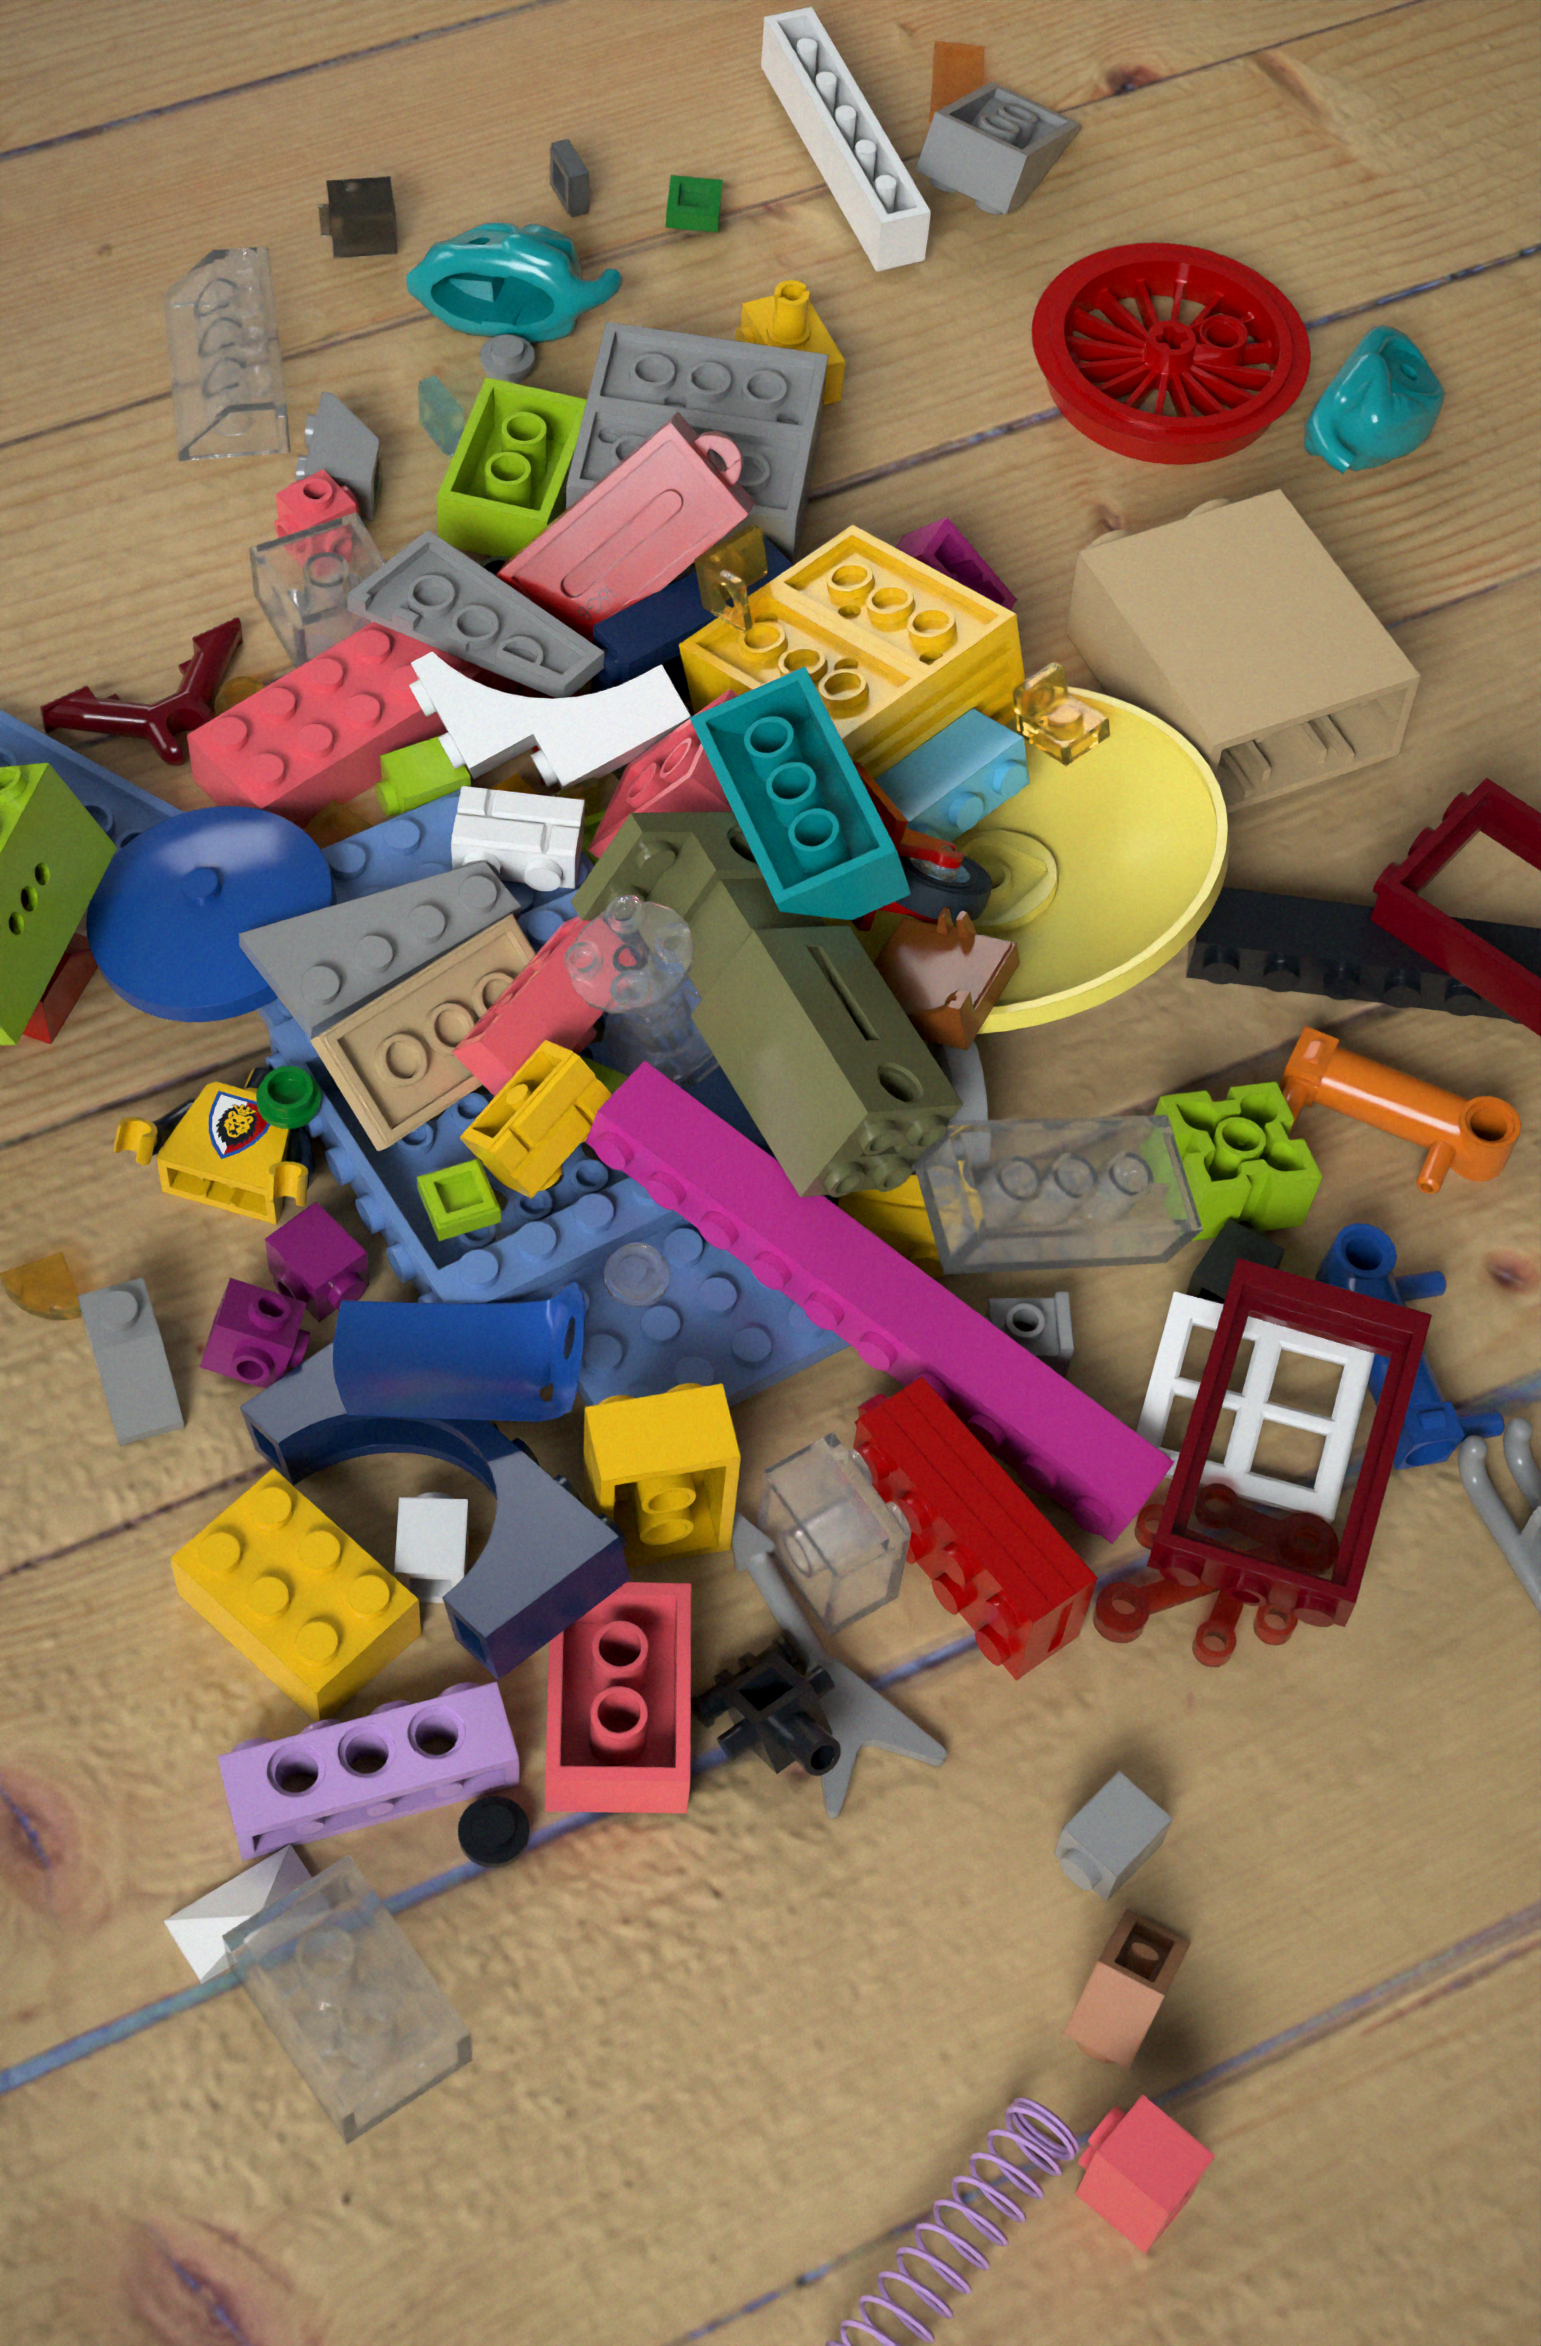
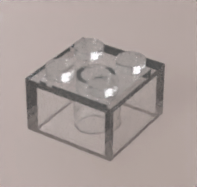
[249,512,386,669]
[757,1432,911,1637]

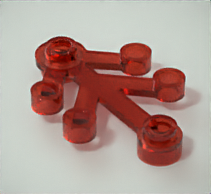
[1092,1483,1339,1668]

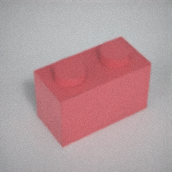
[1075,2095,1215,2254]

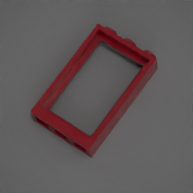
[1370,777,1541,1037]
[1147,1258,1432,1627]

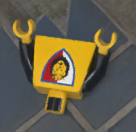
[112,1067,318,1225]

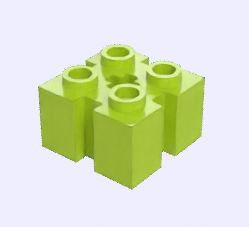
[1143,1081,1323,1242]

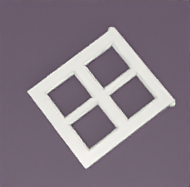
[1136,1291,1375,1526]

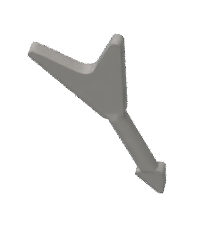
[731,1511,947,1819]

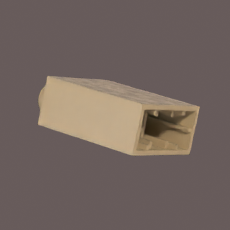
[1066,489,1421,814]

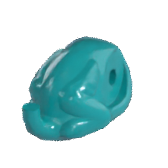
[406,223,623,344]
[1304,325,1445,474]

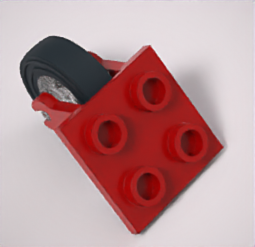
[851,761,992,931]

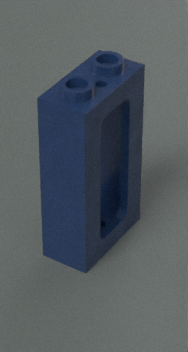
[590,535,793,707]

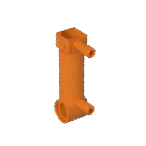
[1279,1026,1521,1194]

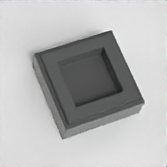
[550,139,589,218]

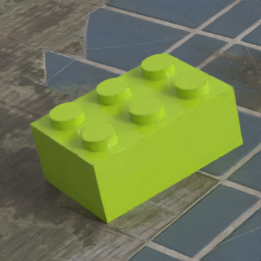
[437,377,587,558]

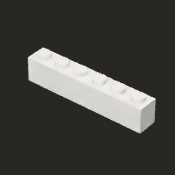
[761,7,931,272]

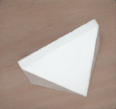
[164,1844,328,1984]

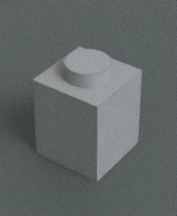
[1054,1771,1173,1902]

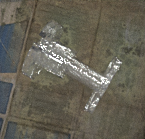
[564,895,719,1089]

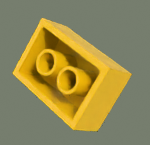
[582,1383,741,1568]
[170,1468,421,1722]

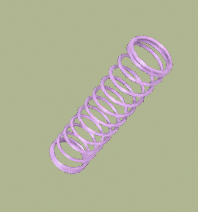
[825,2098,1080,2346]

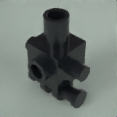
[691,1635,841,1776]

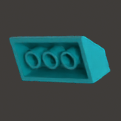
[690,667,911,920]

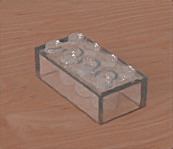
[914,1115,1203,1275]

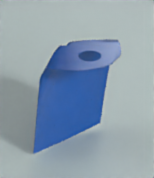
[332,1282,586,1422]

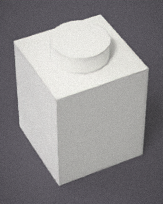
[394,1492,469,1603]

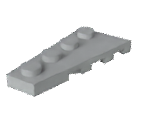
[346,530,604,698]
[239,861,521,1039]

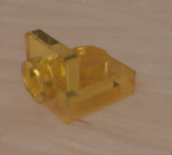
[1013,662,1110,766]

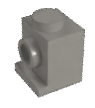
[984,1291,1074,1379]

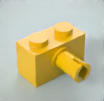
[735,280,846,405]

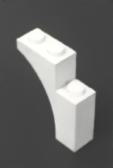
[409,652,691,797]

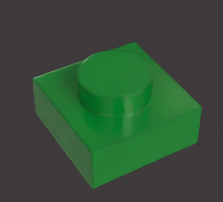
[666,175,723,232]

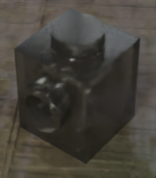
[318,176,398,259]

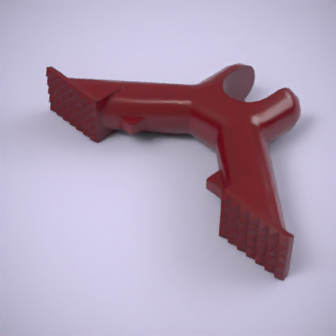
[40,617,243,766]

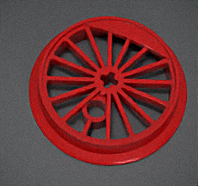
[1032,242,1311,465]

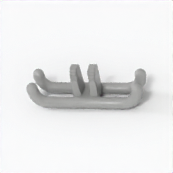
[1458,1417,1541,1615]

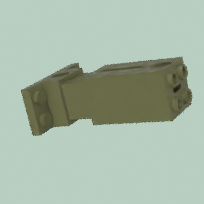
[571,812,963,1198]

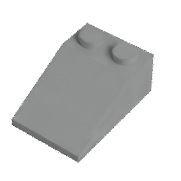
[915,82,1081,215]

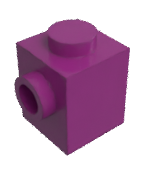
[265,1202,369,1322]

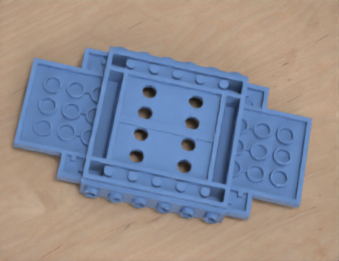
[256,786,850,1408]

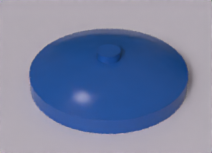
[86,806,337,1022]

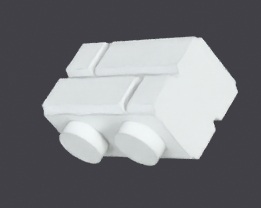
[451,786,585,891]

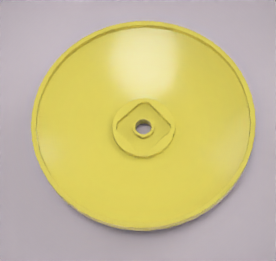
[821,682,1230,1034]

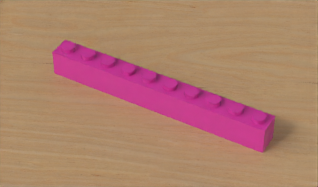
[585,1060,1175,1544]

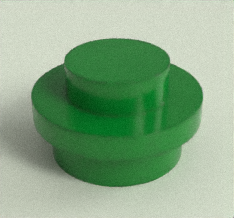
[256,1066,322,1129]

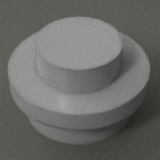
[480,334,535,384]

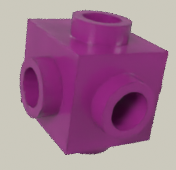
[200,1278,311,1389]

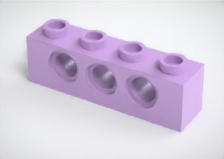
[217,1682,519,1861]

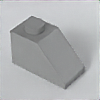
[77,1278,185,1446]

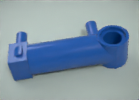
[1315,1223,1505,1470]

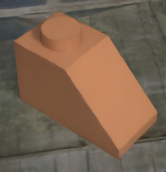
[1063,1909,1191,2070]

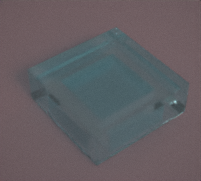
[418,375,464,457]

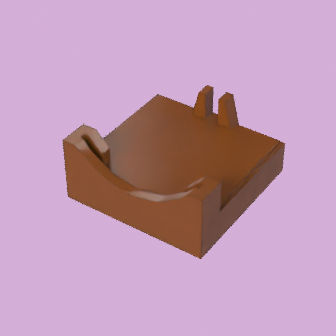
[873,907,1020,1050]

